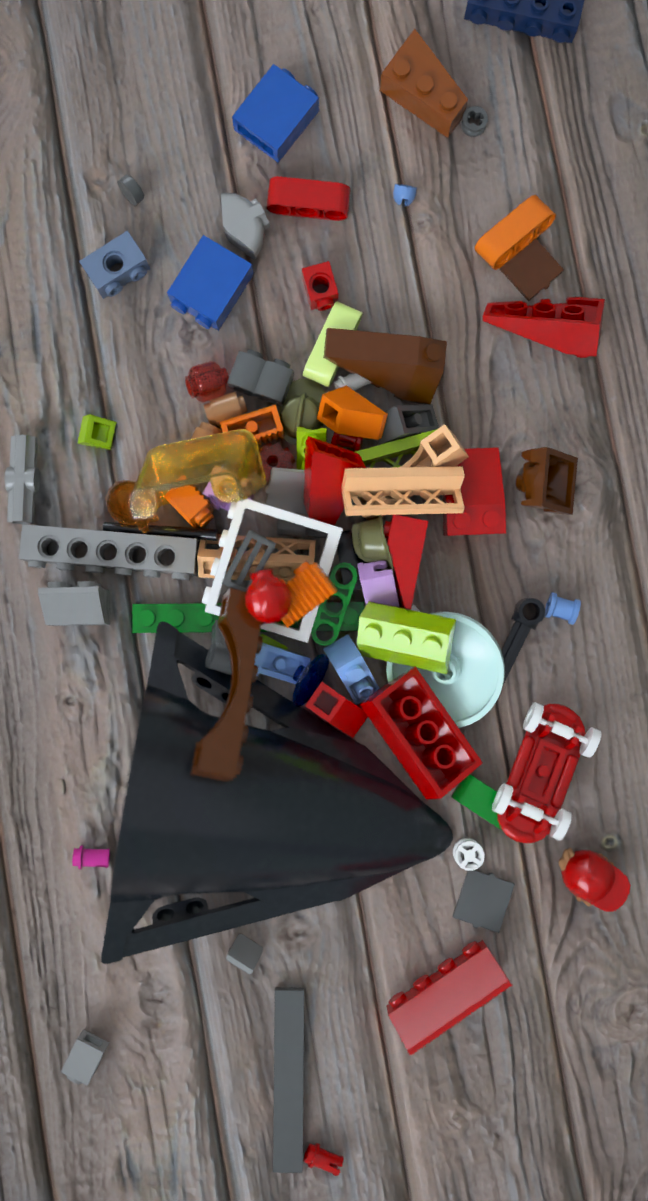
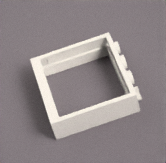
[202,497,343,643]

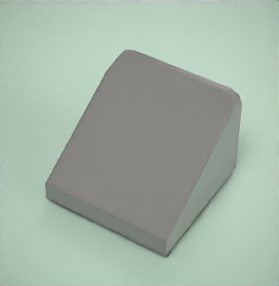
[226,934,263,974]

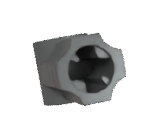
[205,620,232,675]

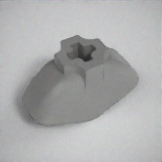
[221,192,270,260]

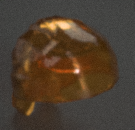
[105,479,159,533]

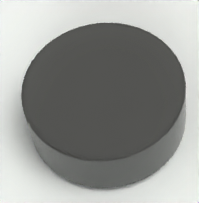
[117,175,144,205]

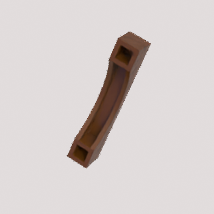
[191,588,264,782]

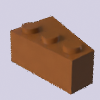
[380,29,468,138]

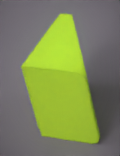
[78,414,116,450]

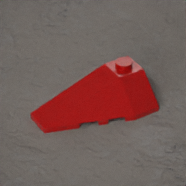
[482,297,605,358]

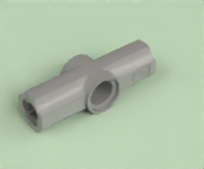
[5,435,40,525]

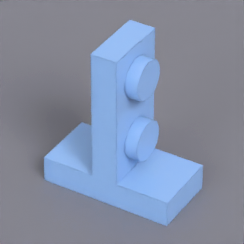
[254,642,311,686]

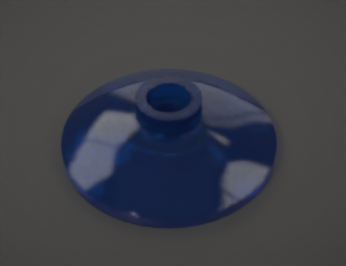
[292,654,329,707]

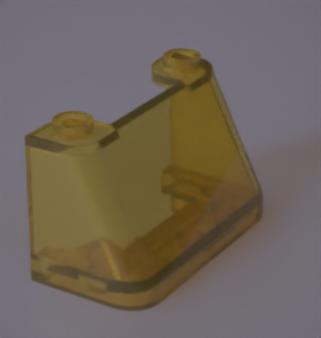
[129,429,267,520]

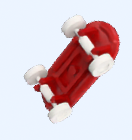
[492,702,601,843]

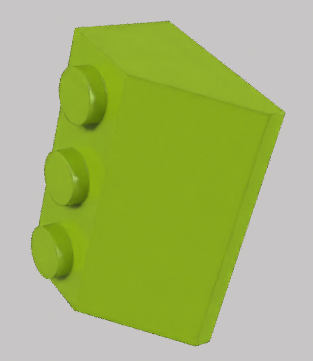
[357,602,456,674]

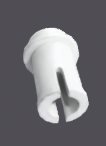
[334,373,371,391]

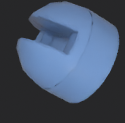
[393,184,417,206]

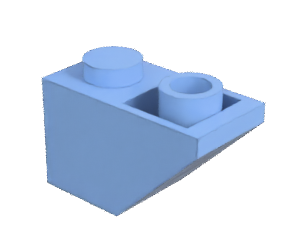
[323,634,380,705]

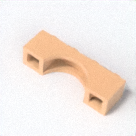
[351,424,469,520]

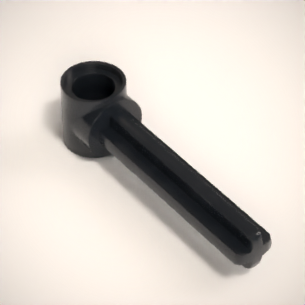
[501,598,545,685]

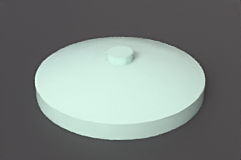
[386,612,505,728]

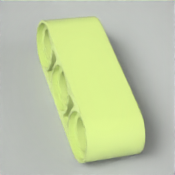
[302,301,363,388]

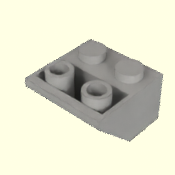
[38,581,110,626]

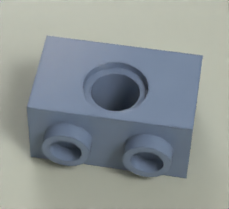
[79,230,150,299]

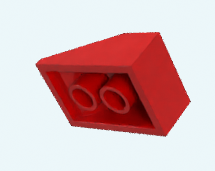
[442,447,506,536]
[383,515,428,610]

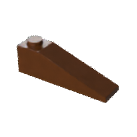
[323,328,447,405]

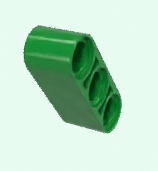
[312,562,358,646]
[451,774,502,830]

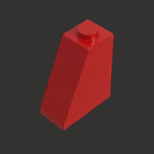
[303,436,366,525]

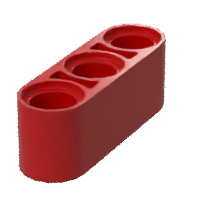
[266,176,351,221]

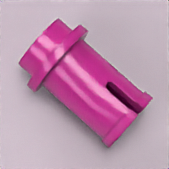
[72,845,110,870]

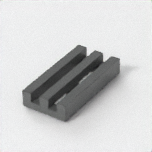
[222,530,277,592]

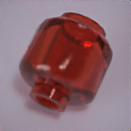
[185,361,229,403]

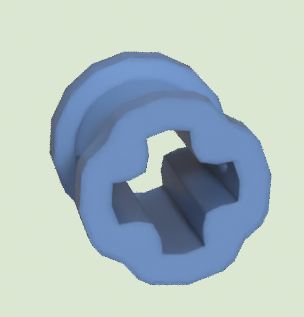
[544,592,581,625]

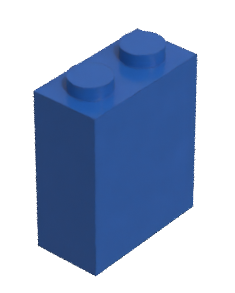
[232,64,319,163]
[167,235,254,331]

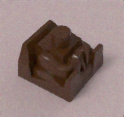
[515,447,578,515]

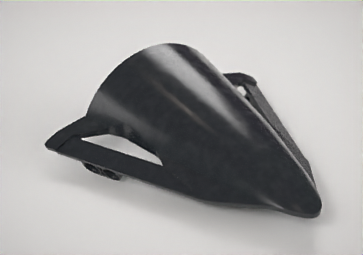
[101,621,453,964]

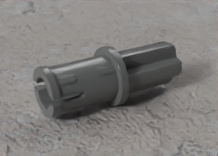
[277,518,328,540]

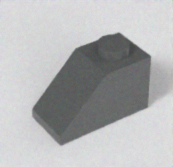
[378,404,439,445]

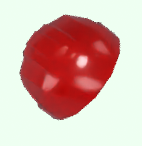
[245,569,291,624]

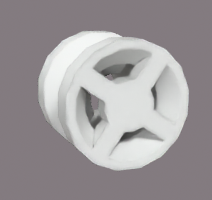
[453,838,485,871]

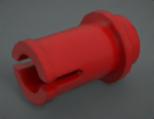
[303,1143,344,1176]

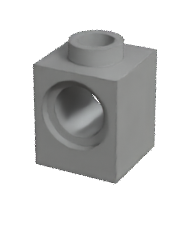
[61,1030,109,1086]

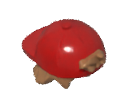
[558,848,631,912]

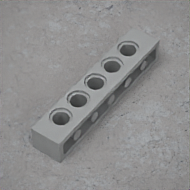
[19,524,200,580]

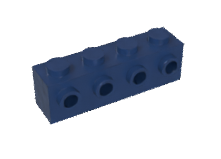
[464,0,584,43]

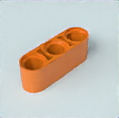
[474,195,556,270]

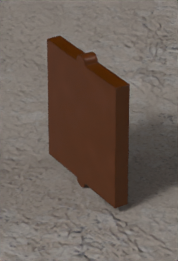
[499,239,564,302]

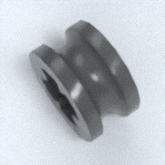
[461,106,488,137]

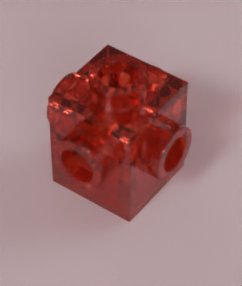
[248,442,295,489]

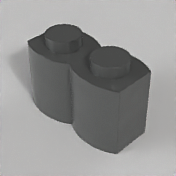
[227,349,294,407]

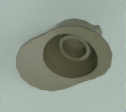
[279,379,325,446]
[352,515,394,577]

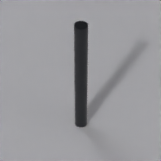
[103,522,218,541]

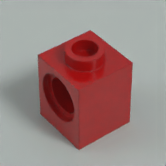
[301,261,338,311]

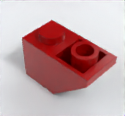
[305,682,368,738]

